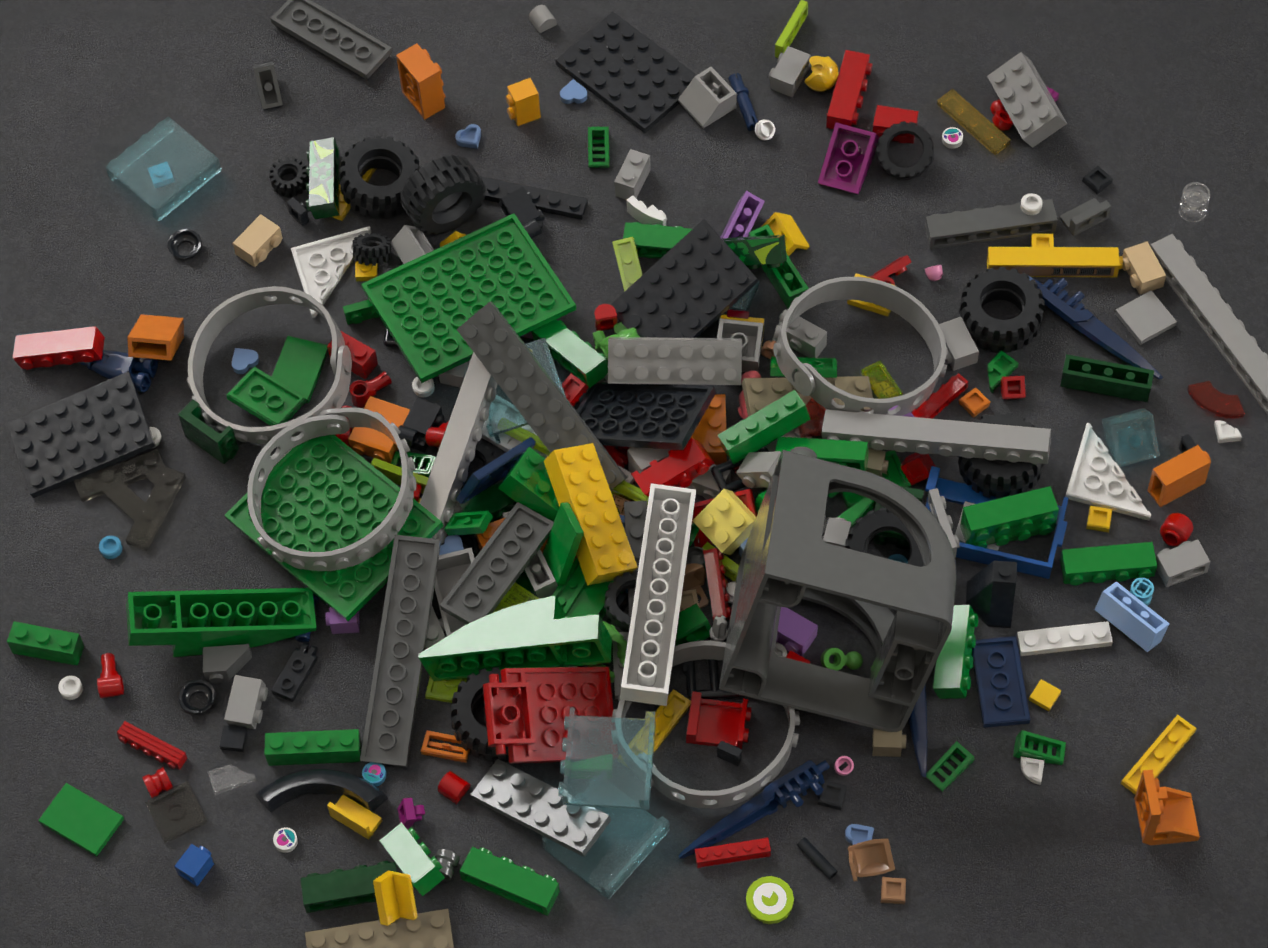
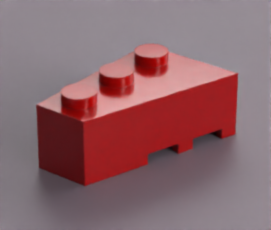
[631,438,714,497]

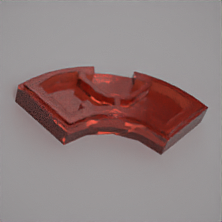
[1187,381,1245,418]
[799,398,835,438]

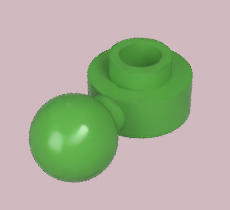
[821,648,863,671]

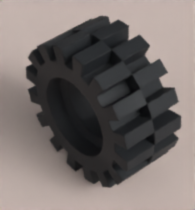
[269,157,309,198]
[353,233,391,266]

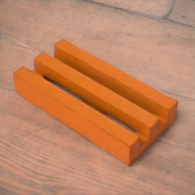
[421,730,470,763]

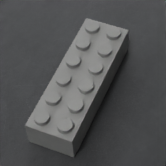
[608,337,742,385]

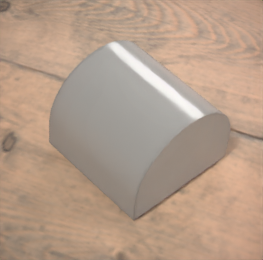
[529,5,557,33]

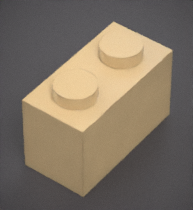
[233,214,283,267]
[1123,241,1166,295]

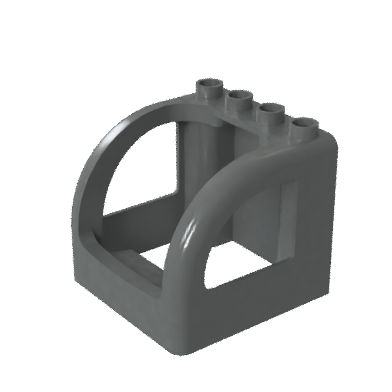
[719,447,956,732]

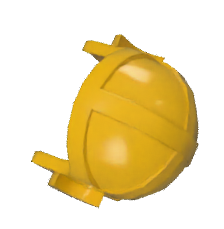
[804,56,839,92]

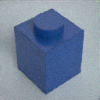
[174,844,214,886]

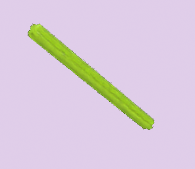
[497,418,649,507]

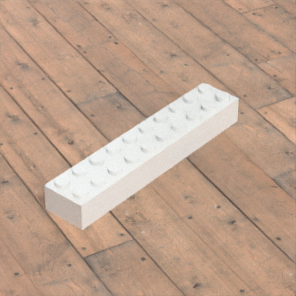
[620,484,696,706]

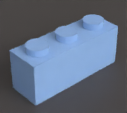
[1095,582,1169,652]

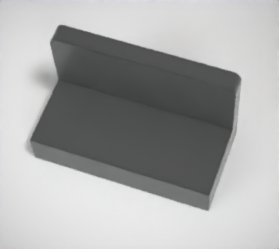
[1060,198,1111,236]

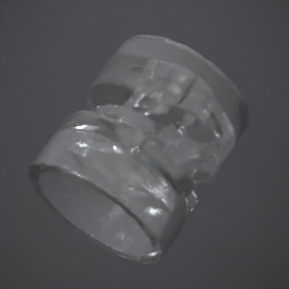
[1179,182,1211,222]

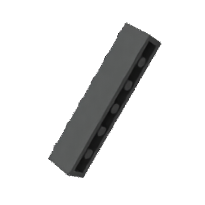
[925,199,1058,249]

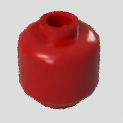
[1160,513,1194,546]

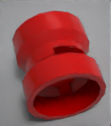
[142,767,173,798]

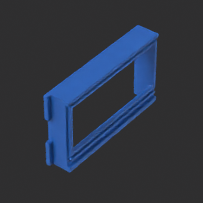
[925,466,1069,579]

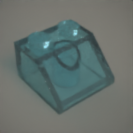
[1102,408,1160,467]

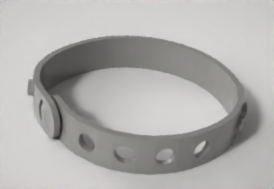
[773,277,948,416]
[187,286,352,444]
[247,408,416,571]
[611,641,800,808]

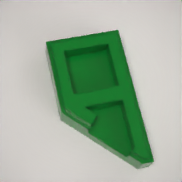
[987,350,1019,393]

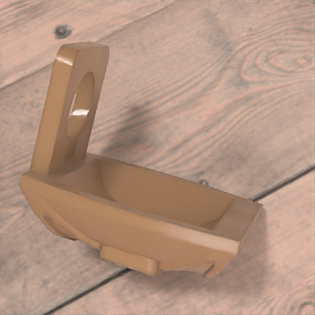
[682,563,709,608]
[848,839,895,882]

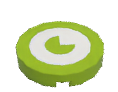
[746,876,794,924]

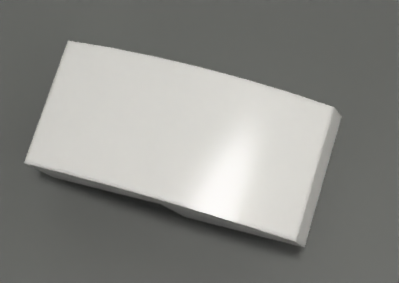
[626,196,667,226]

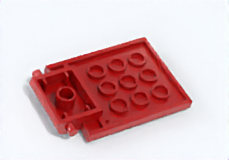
[483,667,619,763]

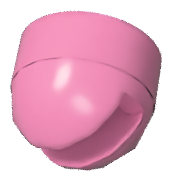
[925,265,943,281]
[834,756,854,776]

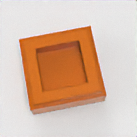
[959,387,990,418]

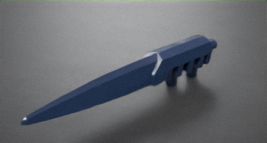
[1034,278,1163,379]
[909,684,927,777]
[678,760,830,859]

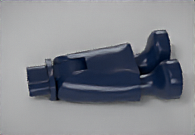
[80,350,158,393]

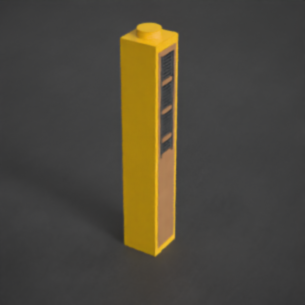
[987,247,1123,277]

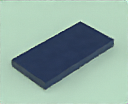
[456,437,536,504]
[971,636,1030,728]

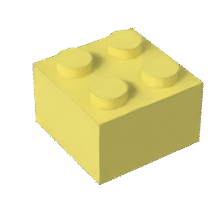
[692,489,756,555]

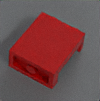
[686,691,752,749]

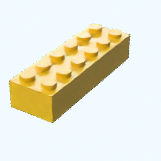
[544,443,638,586]

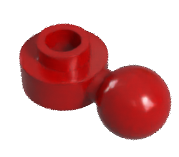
[990,100,1014,131]

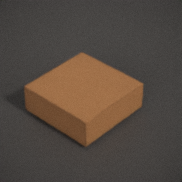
[881,877,906,904]

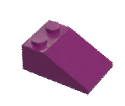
[818,123,880,194]

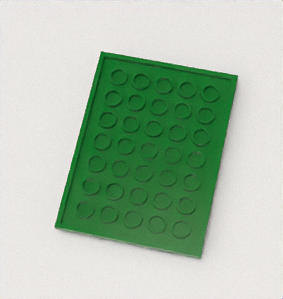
[361,213,576,383]
[224,435,444,622]

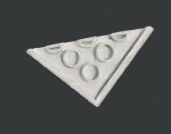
[291,226,371,318]
[1065,423,1151,521]

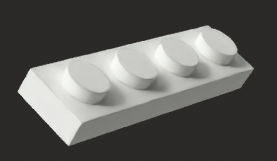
[1016,621,1113,656]

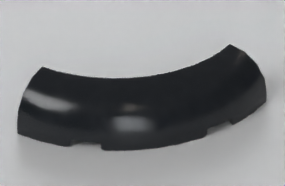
[255,769,388,812]

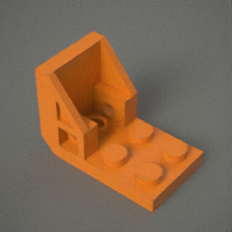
[1134,769,1200,845]

